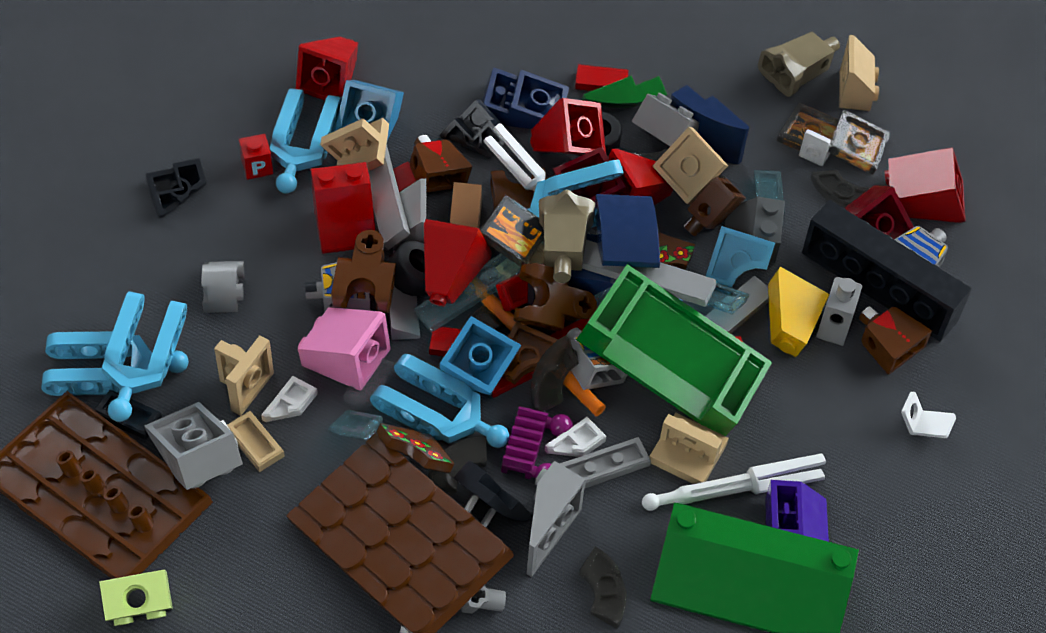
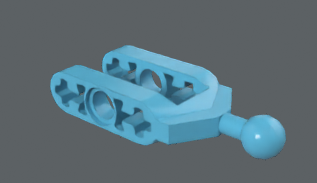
[270,88,342,194]
[523,160,624,228]
[102,291,187,422]
[41,331,189,396]
[370,354,510,448]

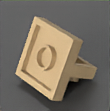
[320,118,389,171]
[653,127,728,205]
[214,336,274,416]
[649,413,729,484]

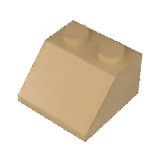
[839,35,879,111]

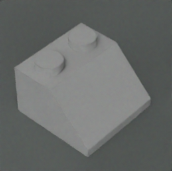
[632,93,699,146]
[393,179,426,253]

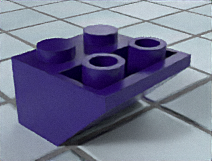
[765,480,829,542]

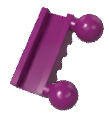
[501,406,573,479]

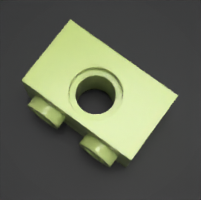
[99,569,173,626]

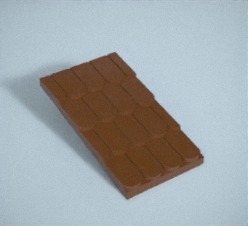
[0,391,213,579]
[286,433,514,633]

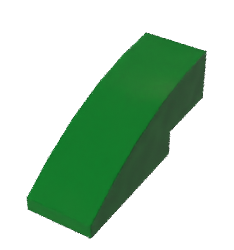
[581,75,667,108]

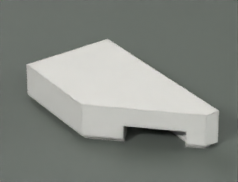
[261,376,318,422]
[545,417,606,457]

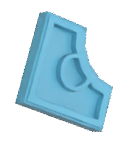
[706,226,775,287]

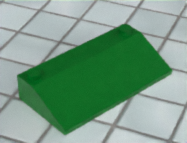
[576,264,772,436]
[650,502,859,633]

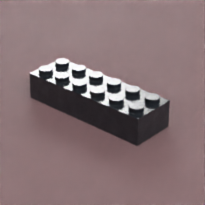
[802,200,972,342]

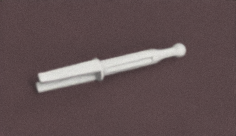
[483,123,590,234]
[642,453,826,511]

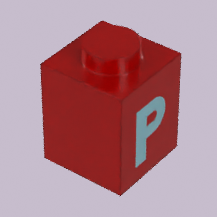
[239,134,273,180]

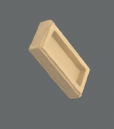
[227,411,285,472]

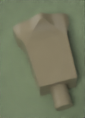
[758,31,840,97]
[539,190,595,283]

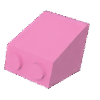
[298,307,391,391]

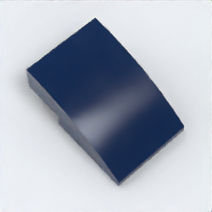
[482,67,569,129]
[671,85,749,164]
[595,194,660,268]

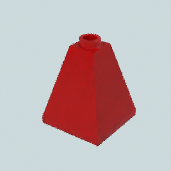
[296,37,358,100]
[530,98,606,155]
[608,149,673,205]
[424,219,492,307]

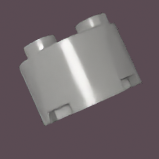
[201,261,244,313]

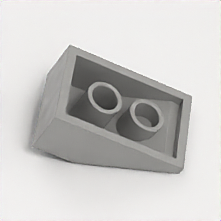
[145,402,243,490]
[526,461,586,577]

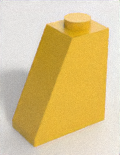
[768,267,829,357]

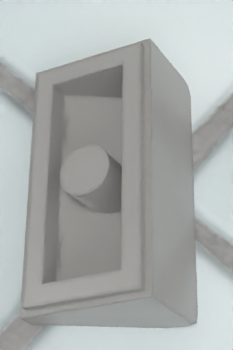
[389,286,420,340]

